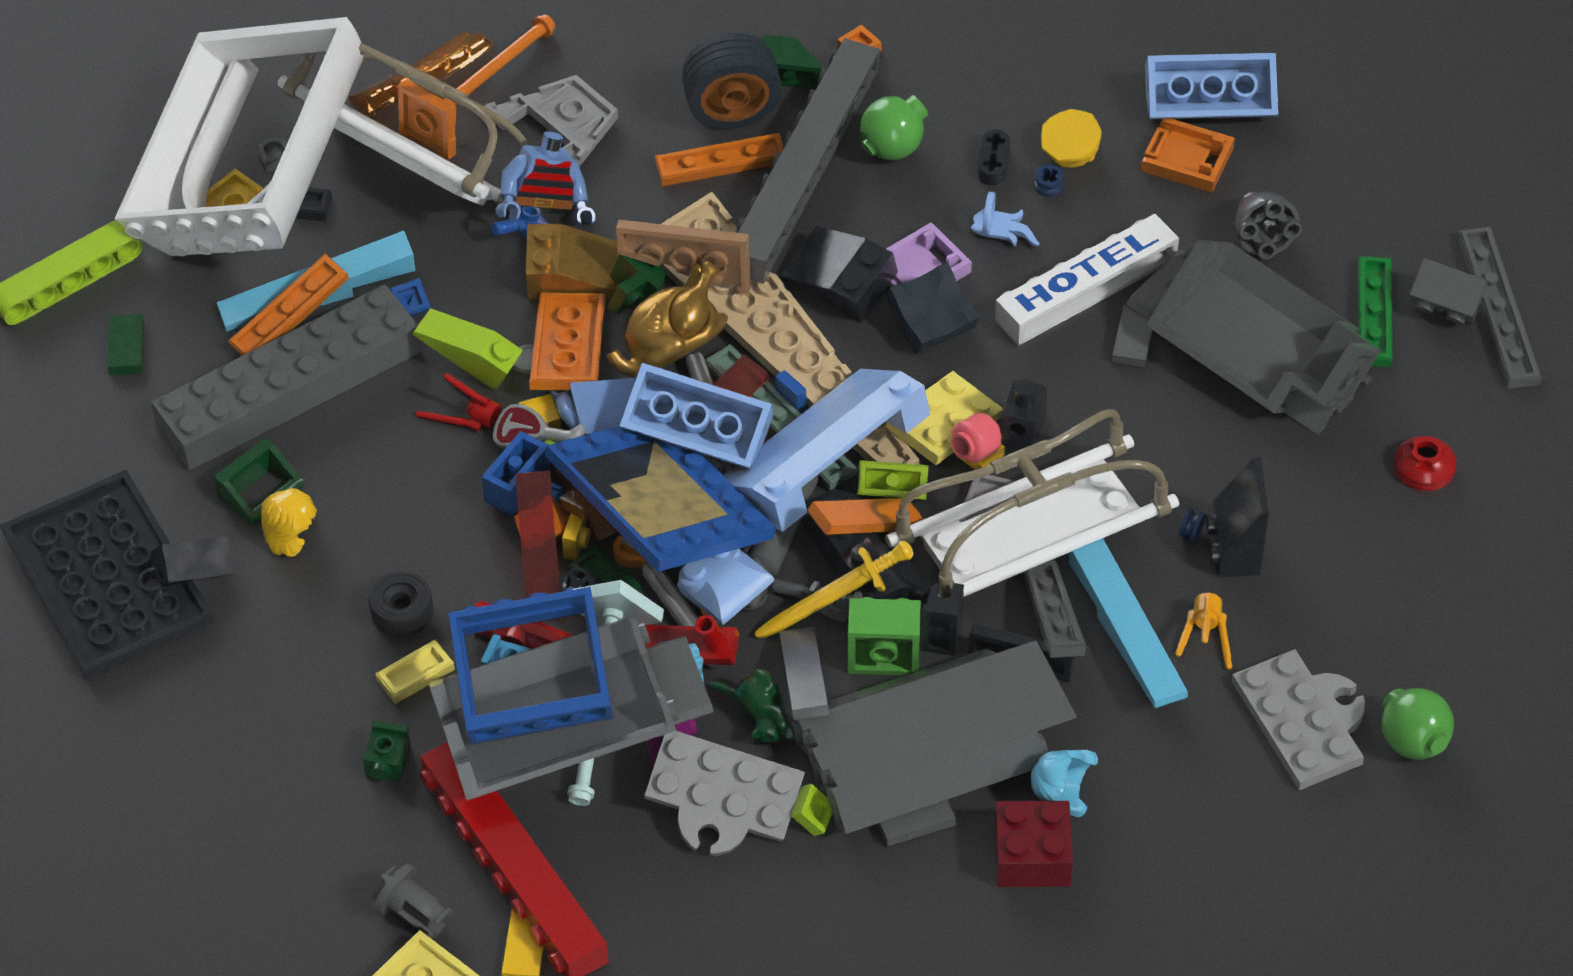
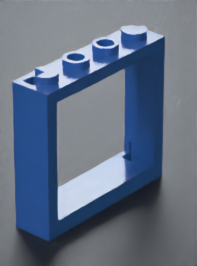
[448,587,614,744]

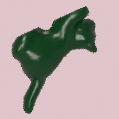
[708,668,794,745]

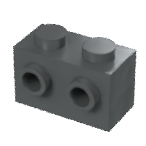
[1410,258,1487,325]

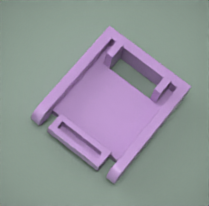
[886,223,972,287]

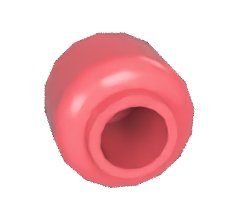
[951,413,1002,463]

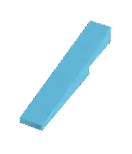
[217,231,415,332]
[1069,538,1188,708]

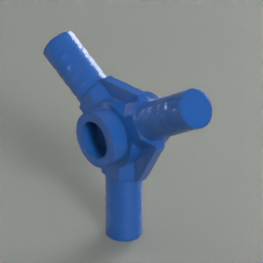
[491,206,549,237]

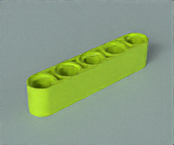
[0,220,143,325]

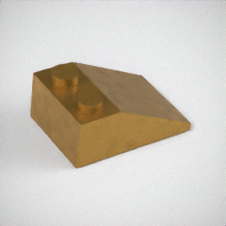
[526,224,620,300]

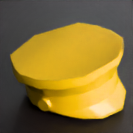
[1041,109,1102,168]

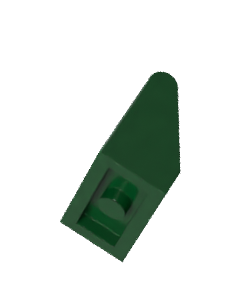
[214,437,304,525]

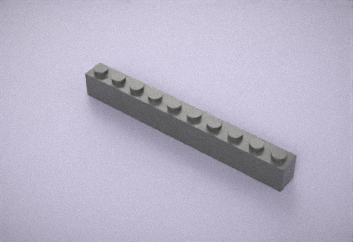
[736,38,880,284]

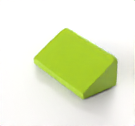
[857,460,928,500]

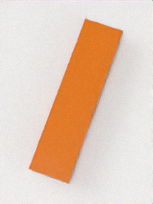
[655,133,783,187]
[228,253,349,356]
[807,498,924,535]

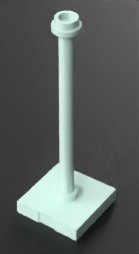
[567,580,664,806]

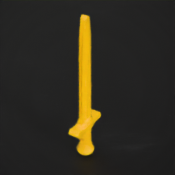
[755,541,913,639]

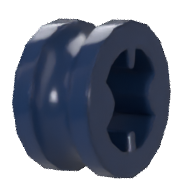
[1034,164,1064,197]
[1178,508,1206,542]

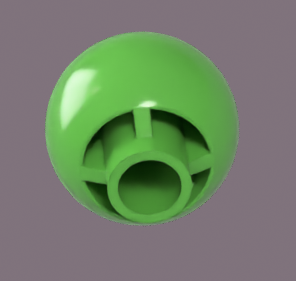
[860,95,928,160]
[1382,688,1454,760]

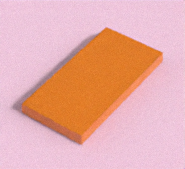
[529,292,606,391]

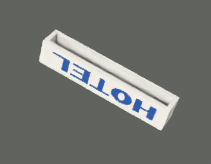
[995,214,1179,346]

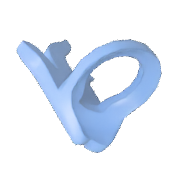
[971,191,1039,247]

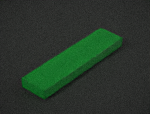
[1357,256,1392,367]

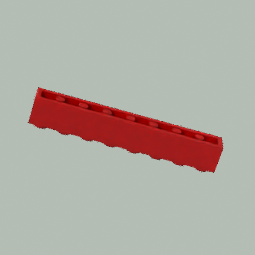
[419,741,609,976]

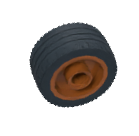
[682,32,781,129]

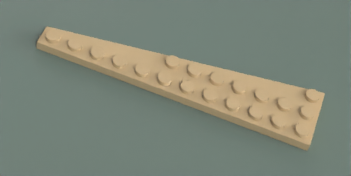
[661,192,919,464]

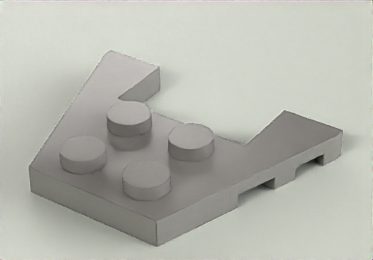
[484,75,618,167]

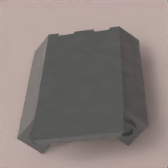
[429,616,714,800]
[789,640,1077,834]

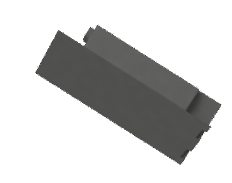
[1126,240,1381,435]

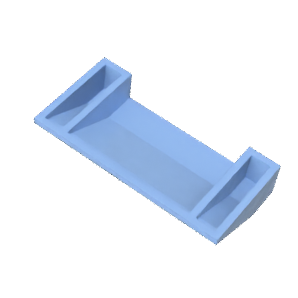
[723,369,931,532]

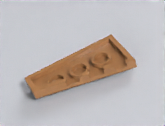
[616,219,751,295]

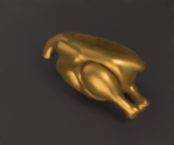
[607,261,728,377]

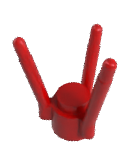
[415,373,502,432]

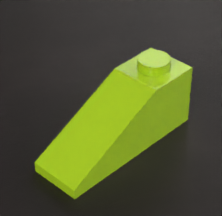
[412,308,523,391]

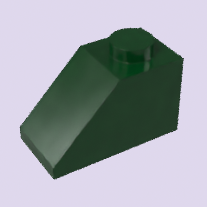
[763,34,821,90]

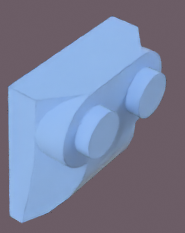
[677,548,775,625]

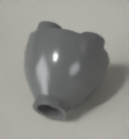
[1235,191,1302,260]

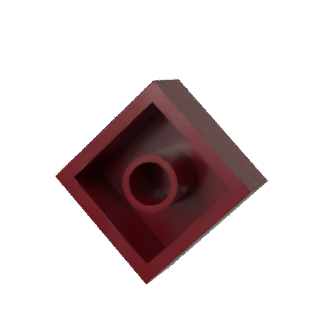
[995,801,1073,887]

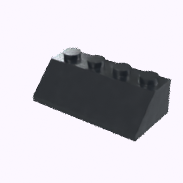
[804,489,930,602]

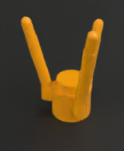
[1175,593,1232,670]

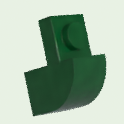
[607,255,665,315]

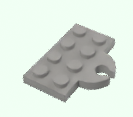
[1232,649,1365,790]
[644,731,805,856]

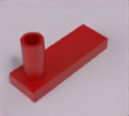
[645,615,740,665]

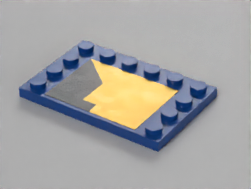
[545,426,776,572]

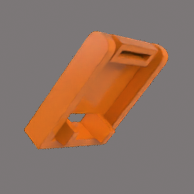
[1140,119,1235,193]

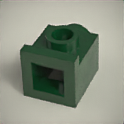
[363,720,411,781]

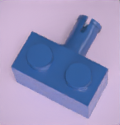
[482,431,566,516]

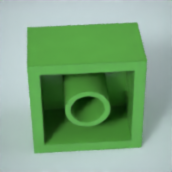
[848,597,921,676]

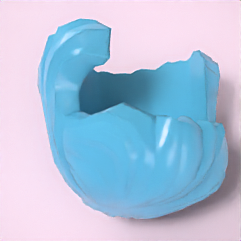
[1031,750,1098,817]

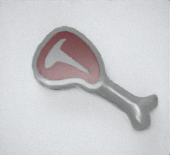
[493,404,586,451]

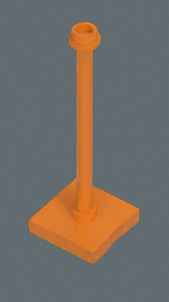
[398,15,555,161]

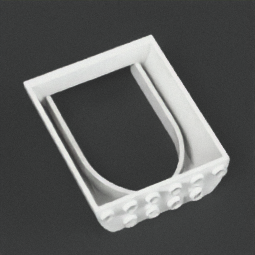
[115,17,363,256]

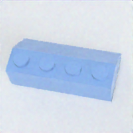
[1145,53,1278,119]
[619,363,773,469]

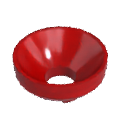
[1393,435,1456,491]

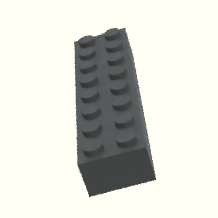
[151,284,422,471]

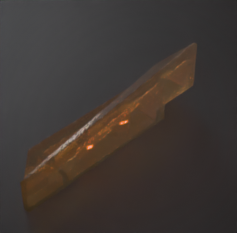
[348,31,495,117]

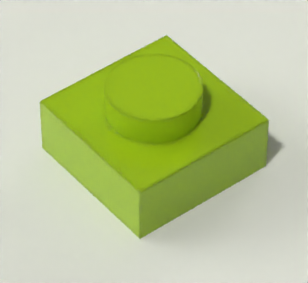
[790,784,832,836]

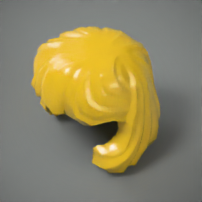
[261,488,317,557]

